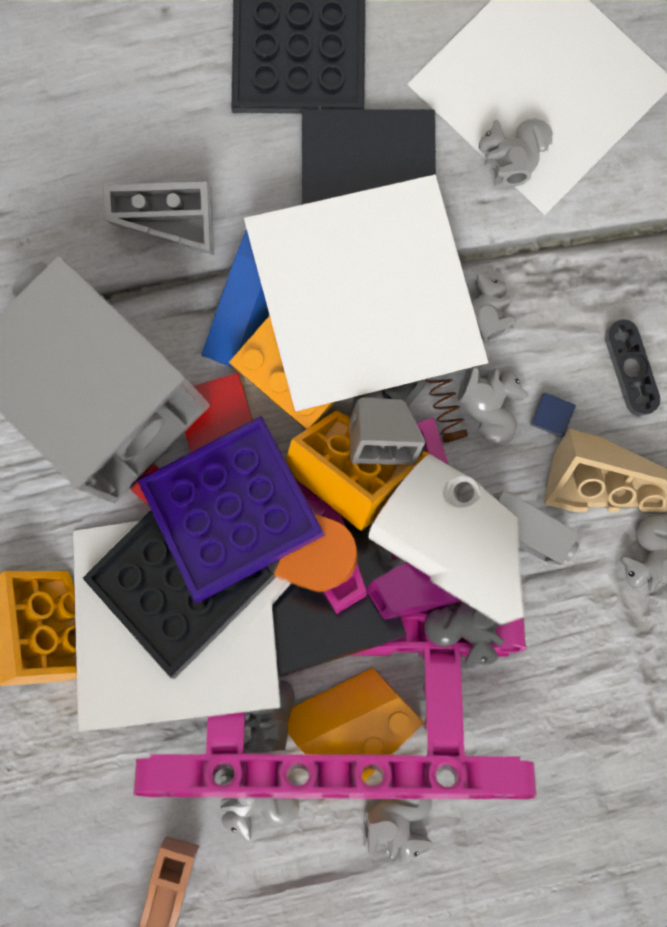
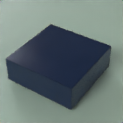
[530,392,576,437]

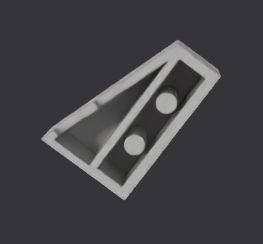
[103,181,214,255]

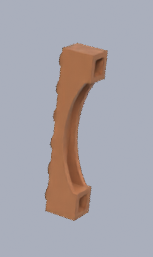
[139,836,199,927]

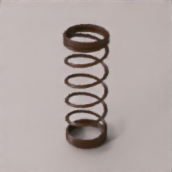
[425,378,469,443]

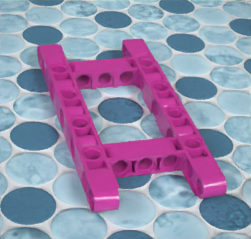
[133,613,537,800]

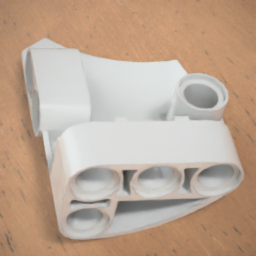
[369,454,525,625]

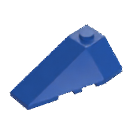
[201,229,270,368]

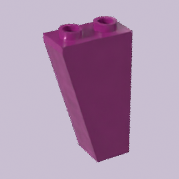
[366,562,464,620]

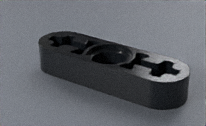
[605,319,660,416]

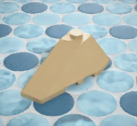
[544,428,667,512]

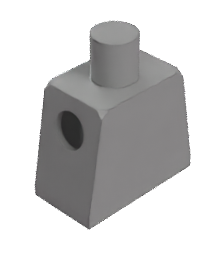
[349,390,425,465]

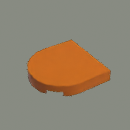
[274,513,358,591]

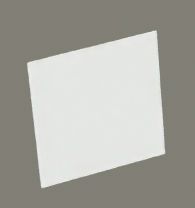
[407,0,667,215]
[244,175,488,412]
[73,521,280,732]

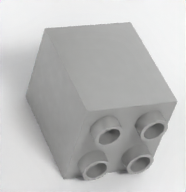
[0,255,211,503]

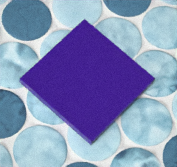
[138,416,325,603]

